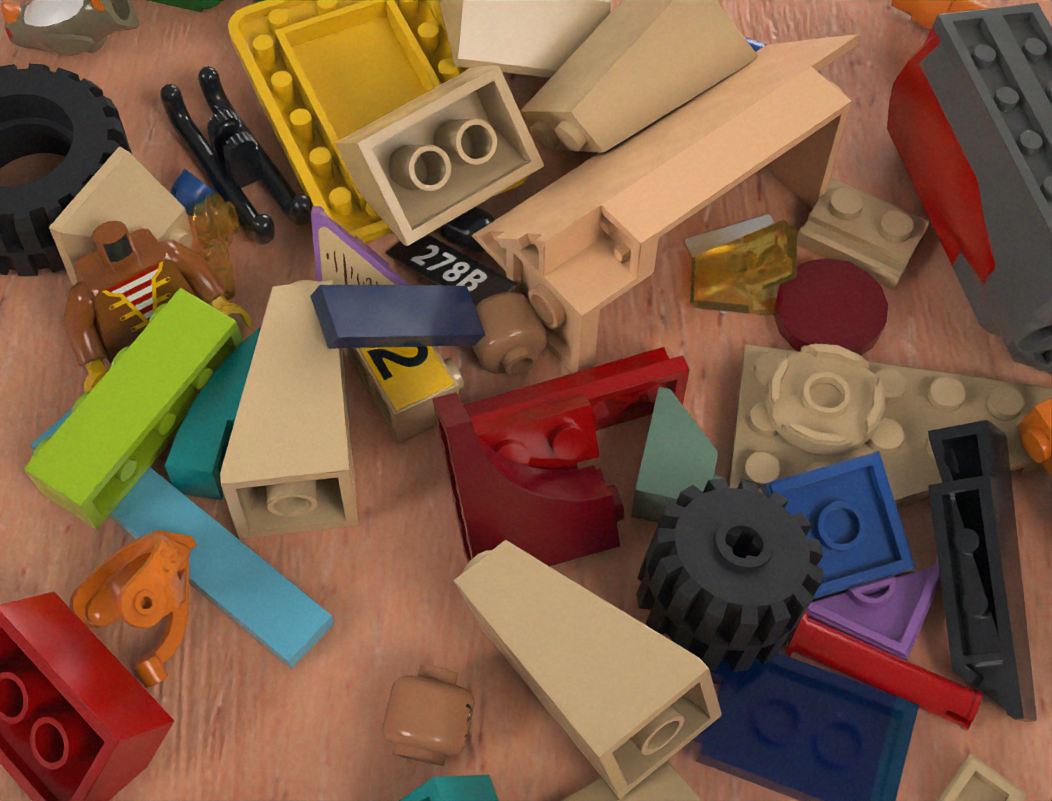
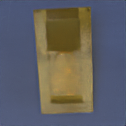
[690,219,797,316]

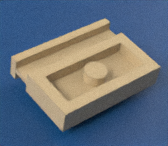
[795,178,931,290]

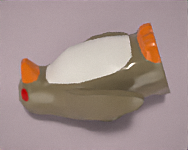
[0,0,139,56]

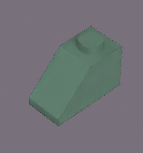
[631,387,725,523]

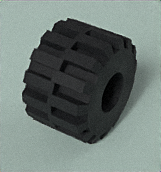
[636,478,824,672]

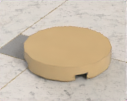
[765,343,885,456]

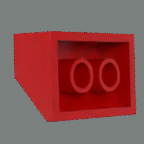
[0,591,174,801]

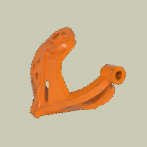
[69,530,197,688]

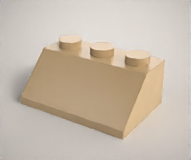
[439,0,611,78]
[335,65,544,246]

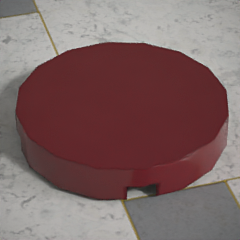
[773,258,888,356]

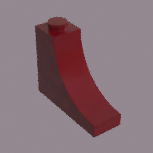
[432,392,625,567]

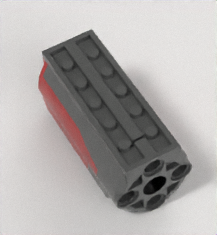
[887,3,1052,375]

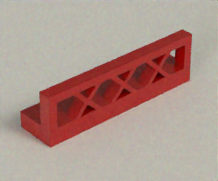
[464,347,690,431]

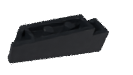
[928,420,1037,722]

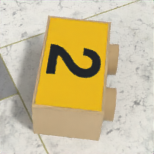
[346,346,464,444]

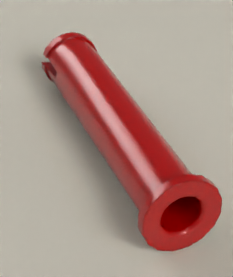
[784,610,983,731]

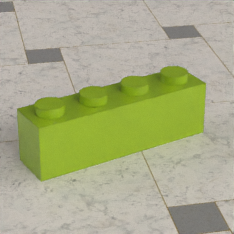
[24,288,244,530]

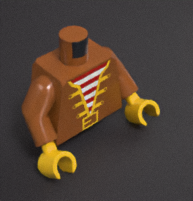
[62,221,251,392]

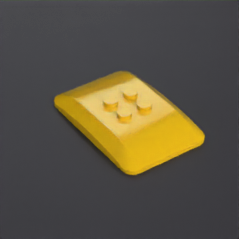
[228,0,529,243]

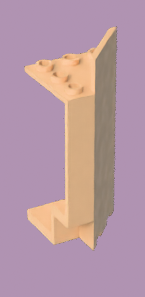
[471,34,860,373]

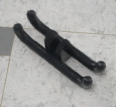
[160,66,313,245]

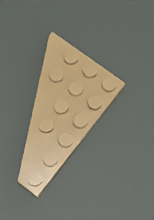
[728,344,1052,507]

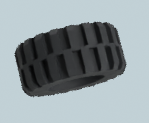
[0,63,132,276]

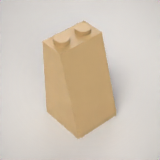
[520,0,758,153]
[220,280,359,539]
[453,540,722,799]

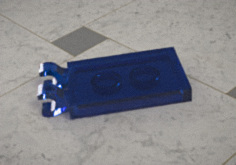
[691,652,919,801]

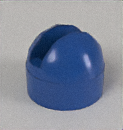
[170,168,219,216]

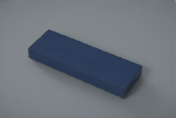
[310,285,485,349]

